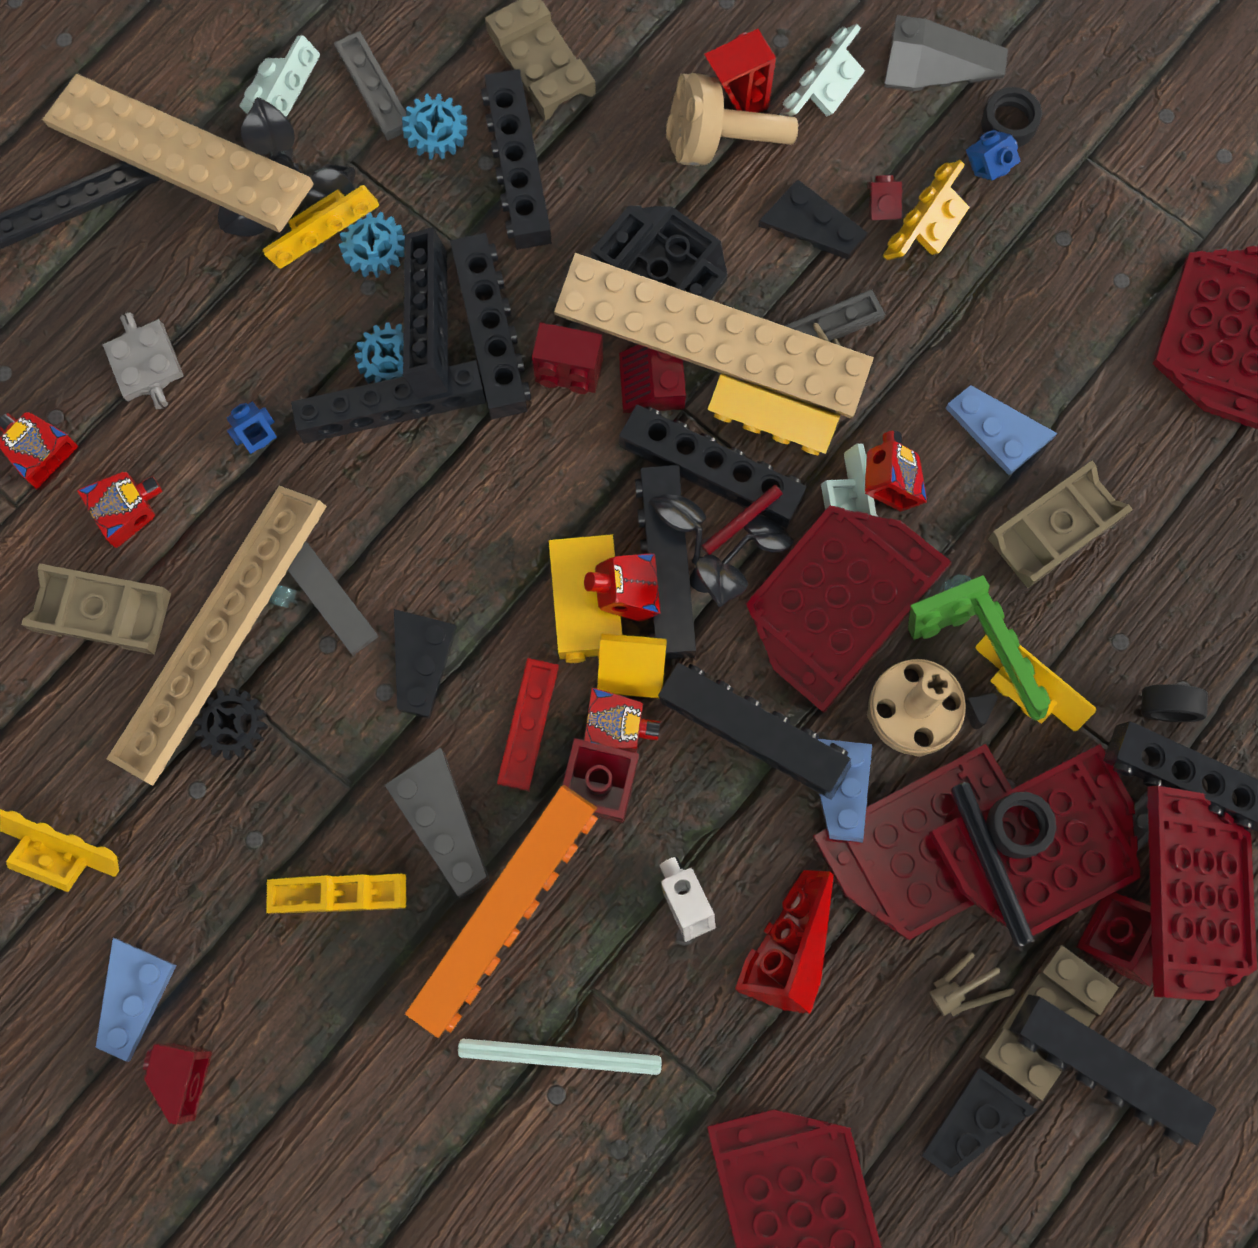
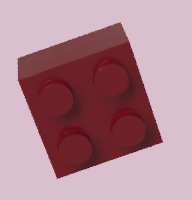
[532,323,603,394]

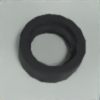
[981,87,1042,148]
[1141,684,1208,722]
[986,792,1057,859]

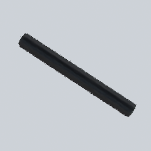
[951,782,1033,947]

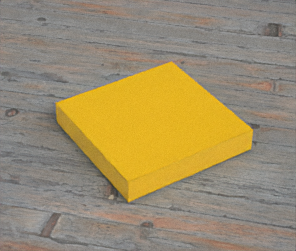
[597,633,667,698]

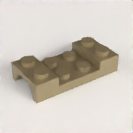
[485,0,596,121]
[988,461,1133,588]
[21,563,171,655]
[979,945,1119,1101]

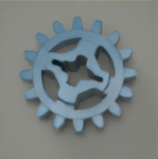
[402,94,467,159]
[339,212,405,278]
[355,322,404,384]

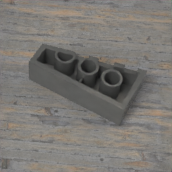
[385,747,490,899]

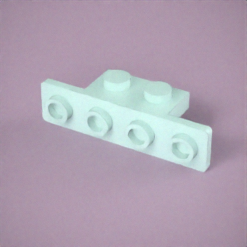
[779,24,865,117]
[239,35,320,118]
[821,444,879,517]

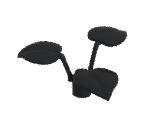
[218,97,355,237]
[648,494,794,607]

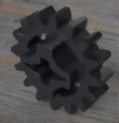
[194,688,268,760]

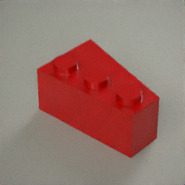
[704,29,776,113]

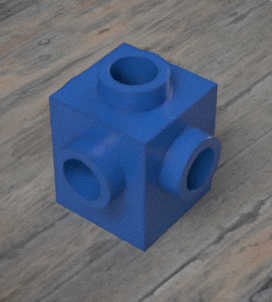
[966,130,1020,181]
[226,401,277,454]

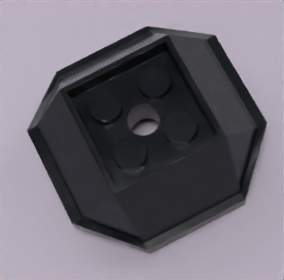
[591,206,728,300]

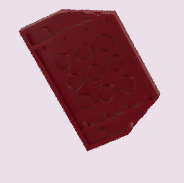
[1152,246,1258,429]
[746,505,952,712]
[812,744,1012,941]
[928,744,1141,936]
[1147,786,1257,1001]
[706,1109,882,1248]

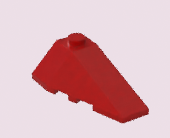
[735,870,834,1014]

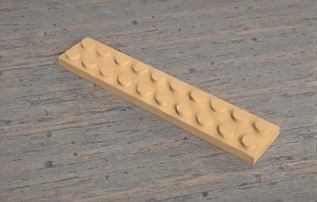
[42,74,313,233]
[554,253,874,419]
[107,486,327,786]

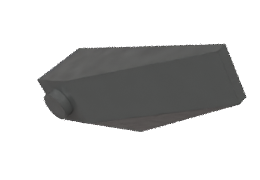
[884,15,1008,91]

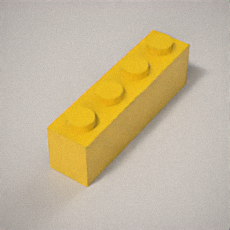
[708,373,841,455]

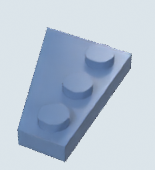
[946,385,1057,475]
[818,739,872,843]
[96,938,177,1061]

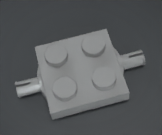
[103,313,184,409]

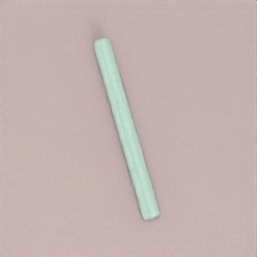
[458,1039,662,1075]

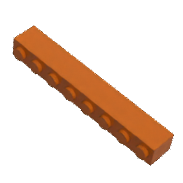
[405,785,598,1038]

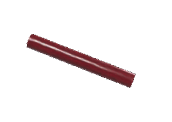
[701,485,783,555]

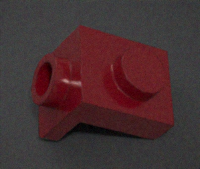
[867,175,902,220]

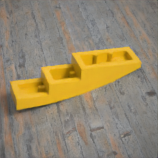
[266,873,406,914]

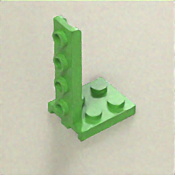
[908,575,1050,720]

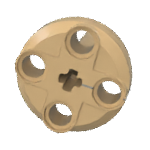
[666,73,798,166]
[867,659,966,757]

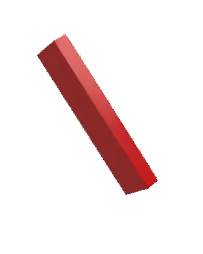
[497,658,559,792]

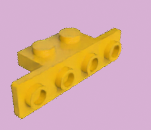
[883,160,970,260]
[263,185,379,268]
[975,634,1096,731]
[0,809,119,892]

